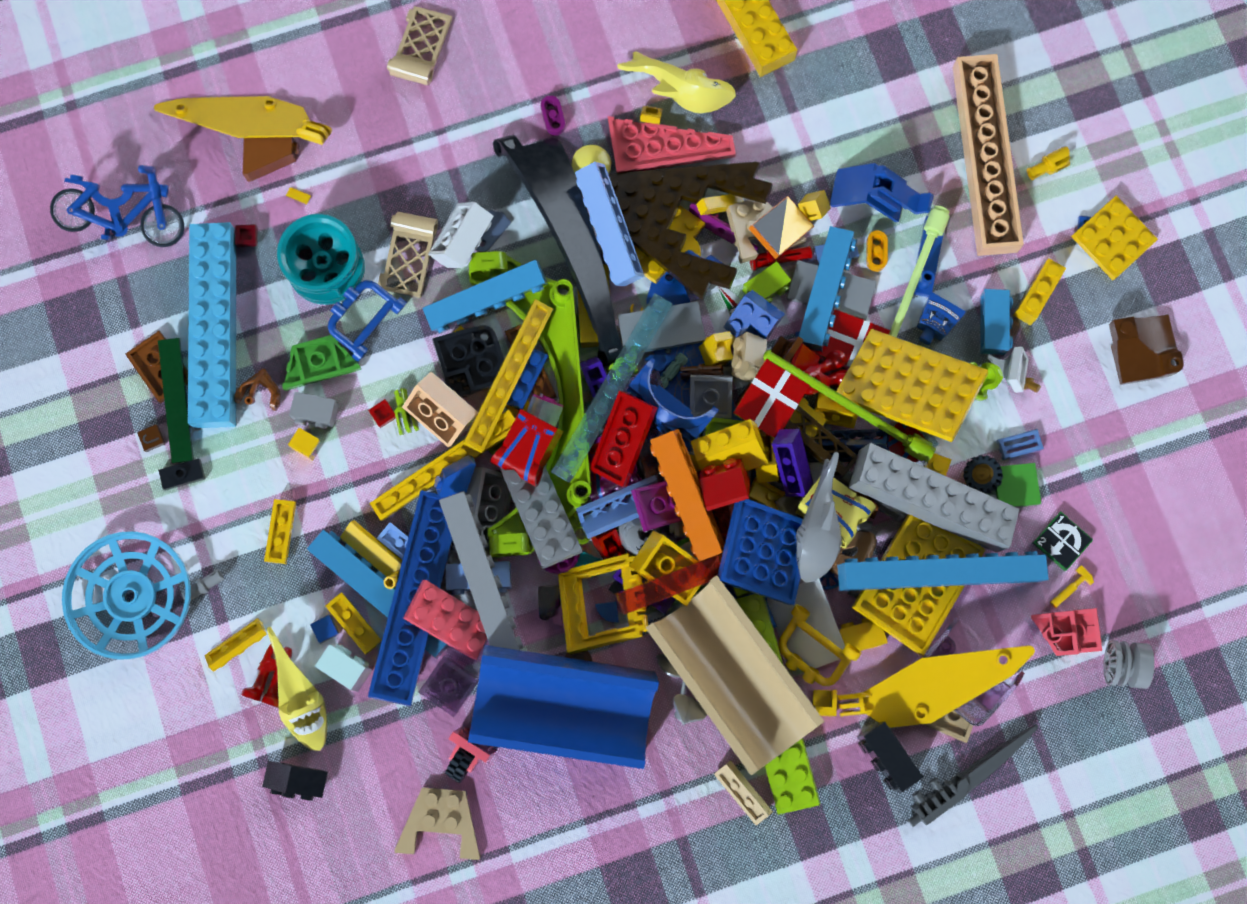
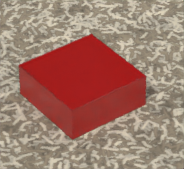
[368,399,396,428]

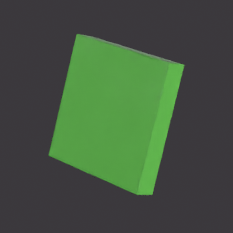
[996,463,1041,507]

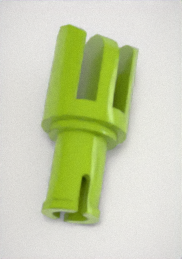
[394,388,419,435]

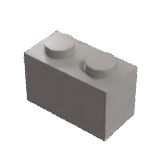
[289,392,339,430]

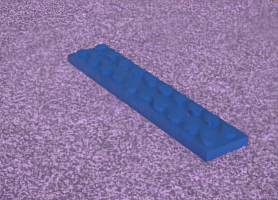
[368,490,452,707]

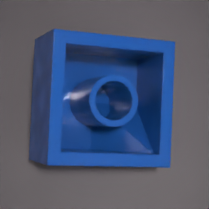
[723,290,785,340]

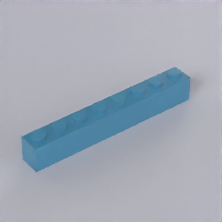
[307,530,449,659]

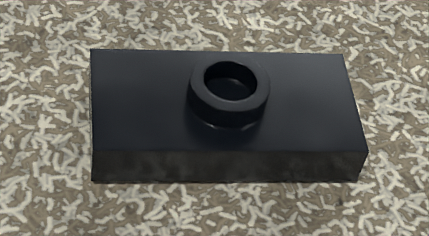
[158,458,205,491]

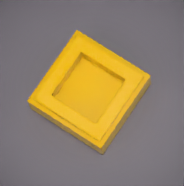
[640,106,663,124]

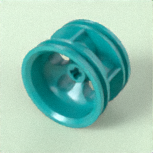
[277,214,365,305]

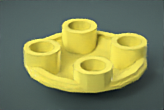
[571,145,611,175]

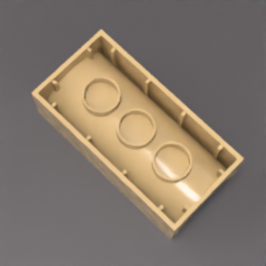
[645,576,824,775]

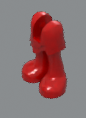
[804,350,847,395]
[241,644,292,708]

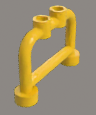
[778,604,861,687]

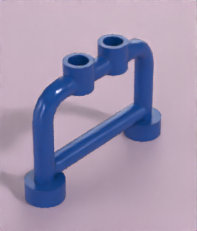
[328,280,407,362]

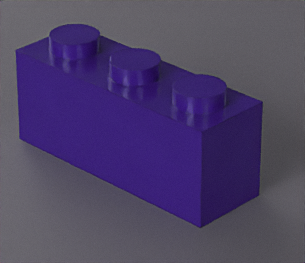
[772,429,813,497]

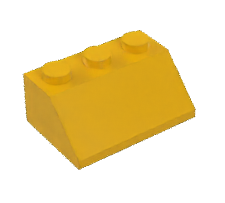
[691,419,769,471]

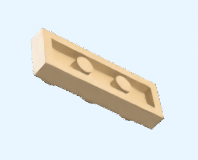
[714,760,773,825]

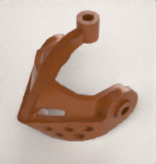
[235,368,281,411]

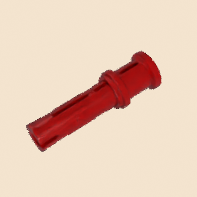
[750,246,812,271]

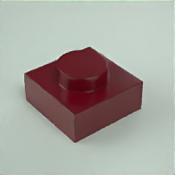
[235,224,258,247]

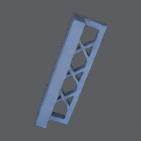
[576,475,658,539]

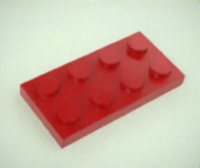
[589,391,657,487]

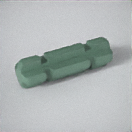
[656,353,688,389]

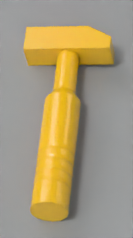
[1050,565,1094,608]

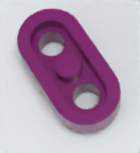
[540,95,566,135]

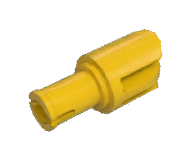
[1026,146,1070,180]

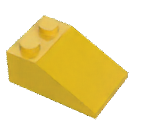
[629,531,711,606]

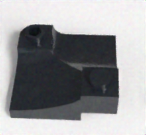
[432,325,504,398]

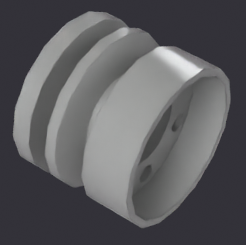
[1103,640,1154,689]

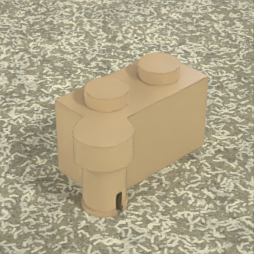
[731,332,767,383]

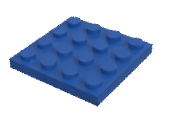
[718,499,803,606]

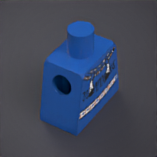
[917,292,966,345]

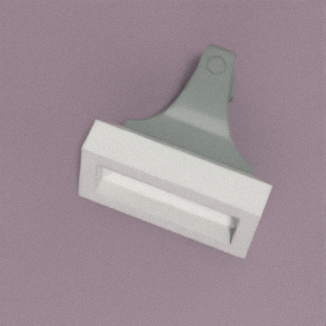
[986,346,1029,393]

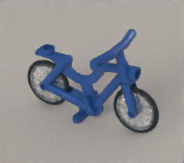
[50,165,184,247]

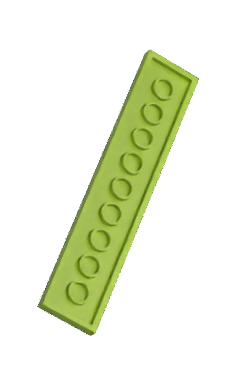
[735,594,821,815]

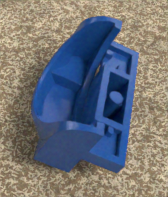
[627,358,719,442]

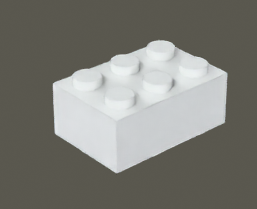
[428,202,493,268]

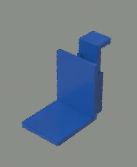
[830,163,934,222]

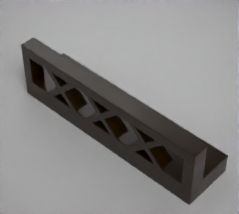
[784,405,857,479]

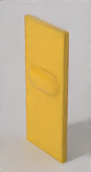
[286,187,311,205]

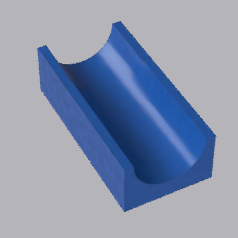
[468,645,659,769]

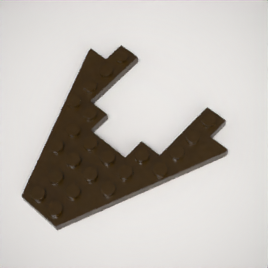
[608,162,772,300]

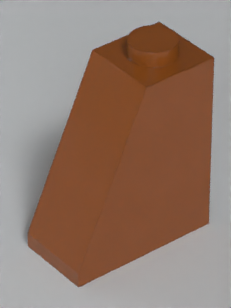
[243,137,299,182]

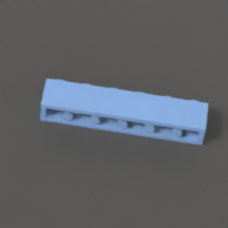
[575,162,645,286]

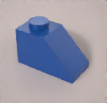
[434,455,476,498]

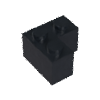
[262,761,328,801]

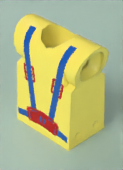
[796,477,876,549]

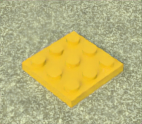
[1071,195,1158,281]

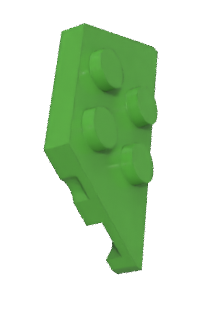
[282,335,362,391]

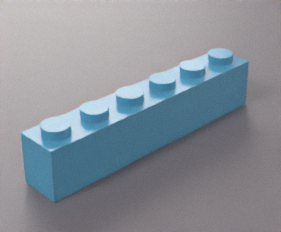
[799,226,857,352]
[422,260,548,334]

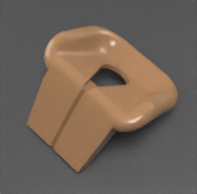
[829,531,877,576]

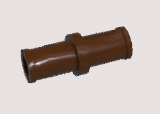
[680,363,724,380]

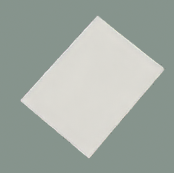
[767,579,845,677]

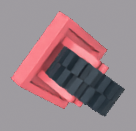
[444,727,497,783]

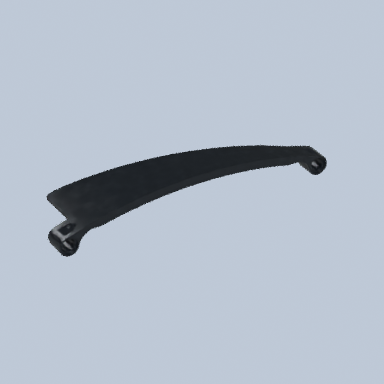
[493,135,625,367]

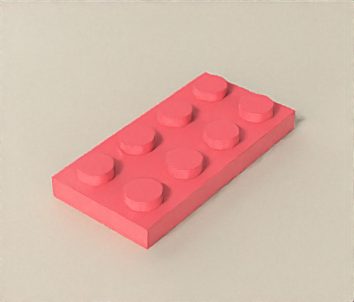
[403,580,487,660]

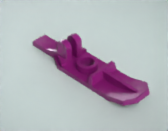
[689,203,759,252]

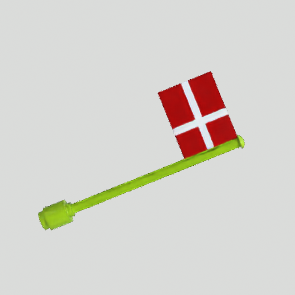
[733,349,936,462]

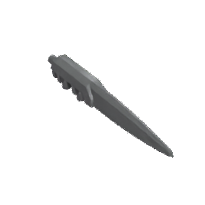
[908,724,1038,827]

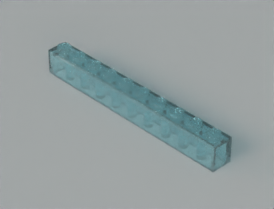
[551,293,672,483]

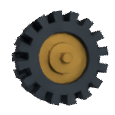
[963,455,1003,494]

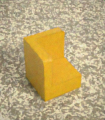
[798,190,831,221]
[288,428,320,461]
[813,690,837,717]

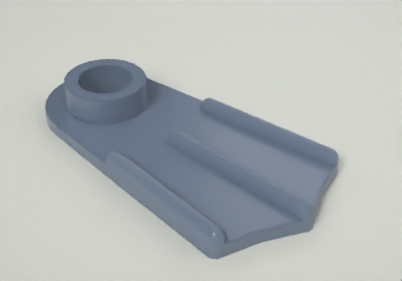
[475,210,511,252]

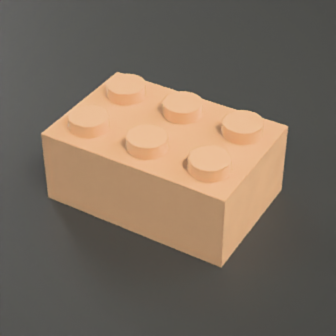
[402,372,478,448]

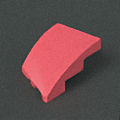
[1031,608,1103,656]

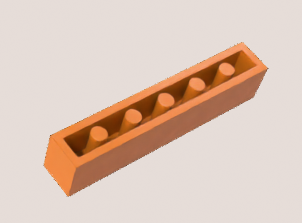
[650,429,725,561]

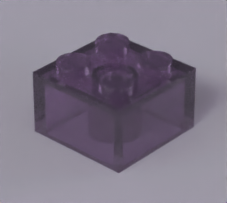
[418,655,479,717]

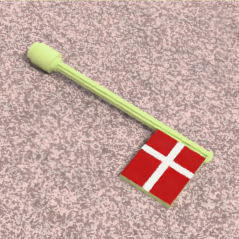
[815,206,950,367]

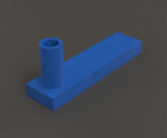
[914,215,944,297]

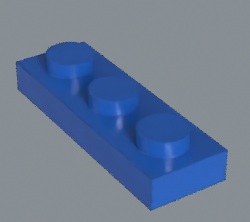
[507,349,548,410]

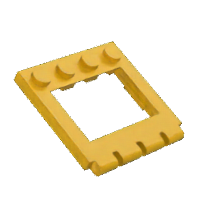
[558,553,648,655]

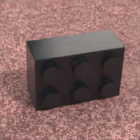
[857,721,924,793]

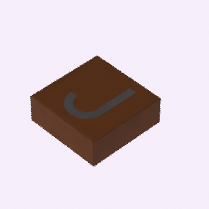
[137,424,165,452]

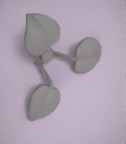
[656,654,707,725]

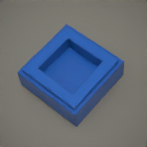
[310,615,339,644]

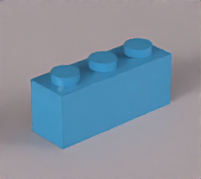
[980,289,1013,355]

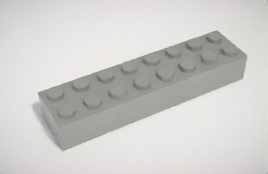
[848,443,1019,553]

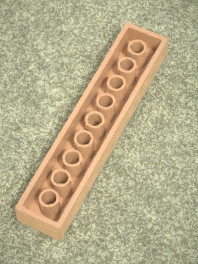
[953,54,1024,256]

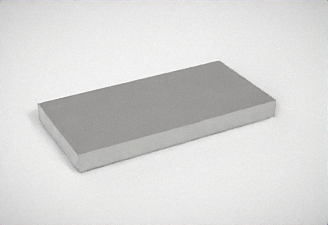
[787,260,876,321]
[617,301,705,356]

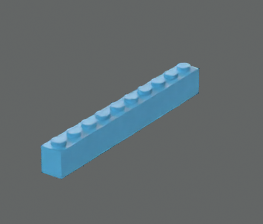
[837,551,1049,591]

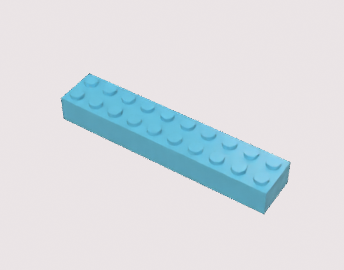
[188,222,236,429]

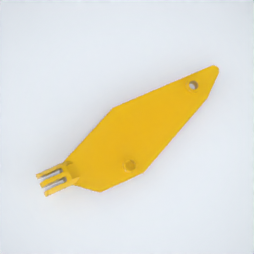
[154,96,332,145]
[837,645,1035,728]

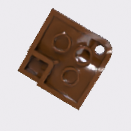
[1109,314,1184,385]

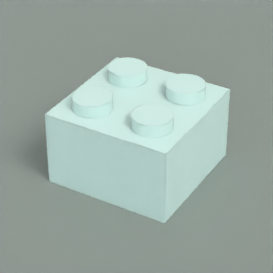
[315,643,372,692]

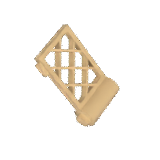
[387,6,452,86]
[378,212,438,298]

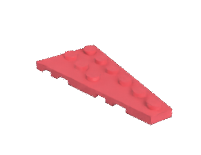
[608,116,736,173]

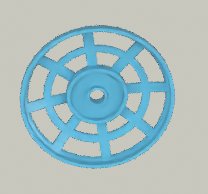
[62,531,191,660]

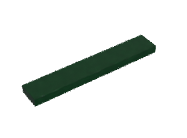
[158,338,194,463]

